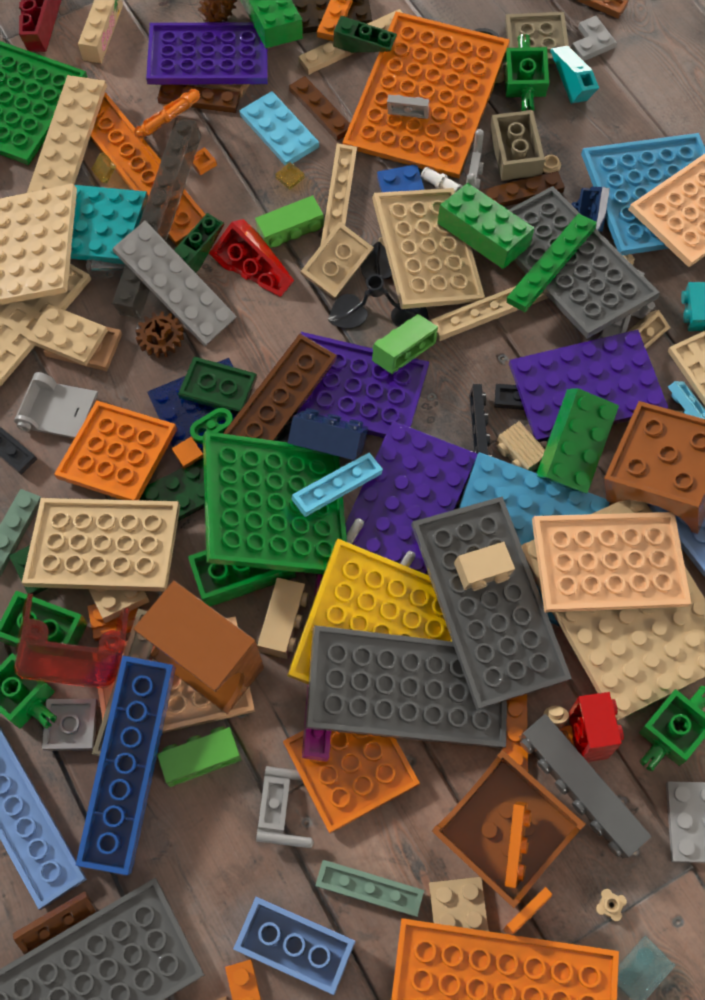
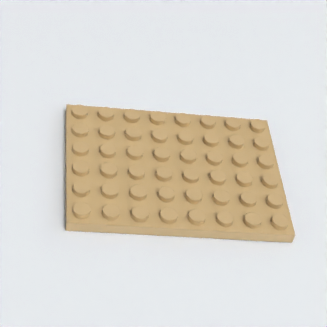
[521,500,705,721]

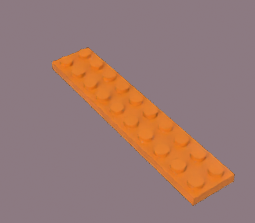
[90,92,205,247]

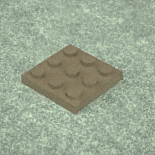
[505,12,569,64]

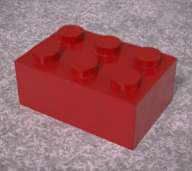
[569,692,624,762]

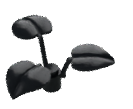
[328,241,429,329]

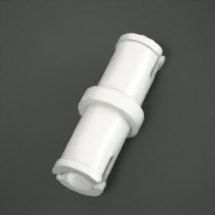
[421,167,462,192]

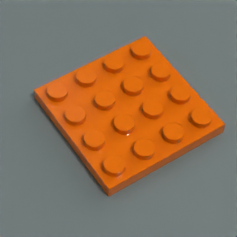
[54,401,177,501]
[283,730,420,834]

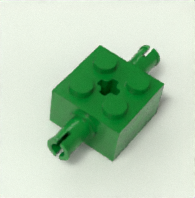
[504,34,549,111]
[0,653,57,729]
[639,686,705,772]

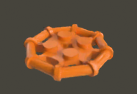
[134,89,200,139]

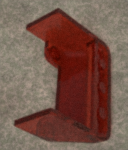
[14,593,129,688]

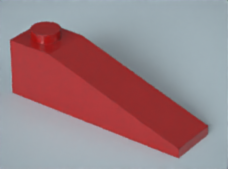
[209,219,295,297]

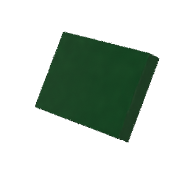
[178,356,258,414]

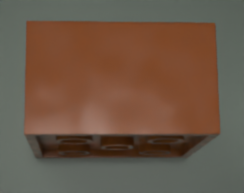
[604,401,705,534]
[133,580,264,714]
[432,750,586,908]

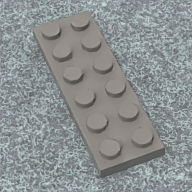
[112,221,237,347]

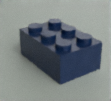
[288,409,368,460]

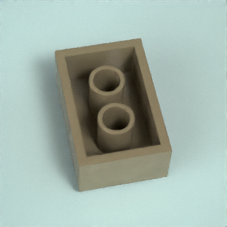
[490,110,545,181]

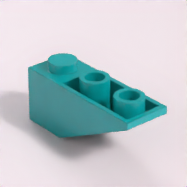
[550,46,599,104]

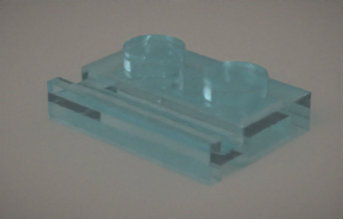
[618,936,676,1000]

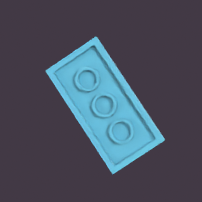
[239,91,319,167]

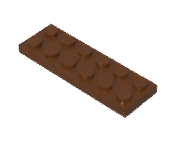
[223,334,337,441]

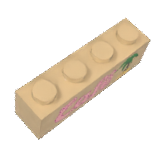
[78,0,123,64]

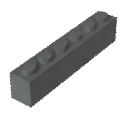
[519,714,652,859]

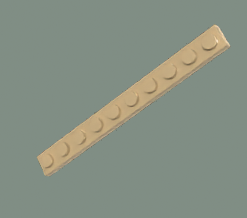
[430,247,635,341]

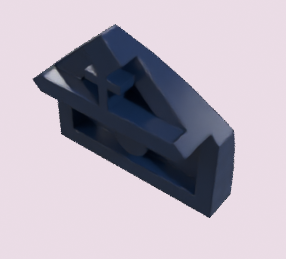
[571,186,610,232]

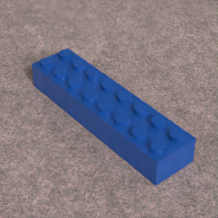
[75,656,176,875]

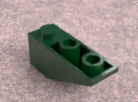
[333,16,397,53]
[174,213,224,273]

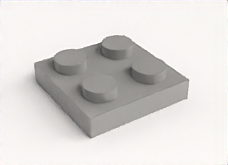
[42,699,98,751]

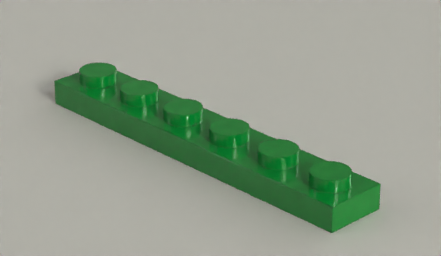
[506,213,597,312]

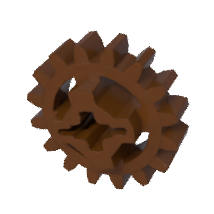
[198,0,238,22]
[135,311,184,358]

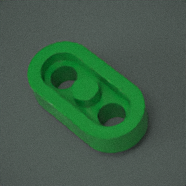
[190,408,233,444]

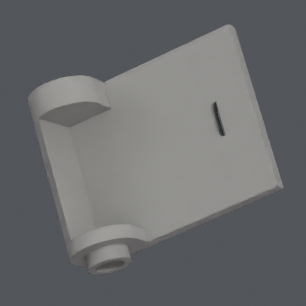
[14,372,98,439]

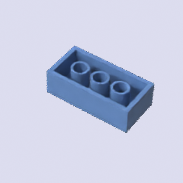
[233,897,356,995]

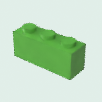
[255,195,324,248]
[372,314,438,374]
[157,726,242,787]

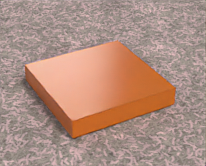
[503,887,552,935]

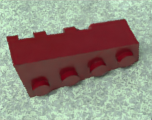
[19,0,62,52]

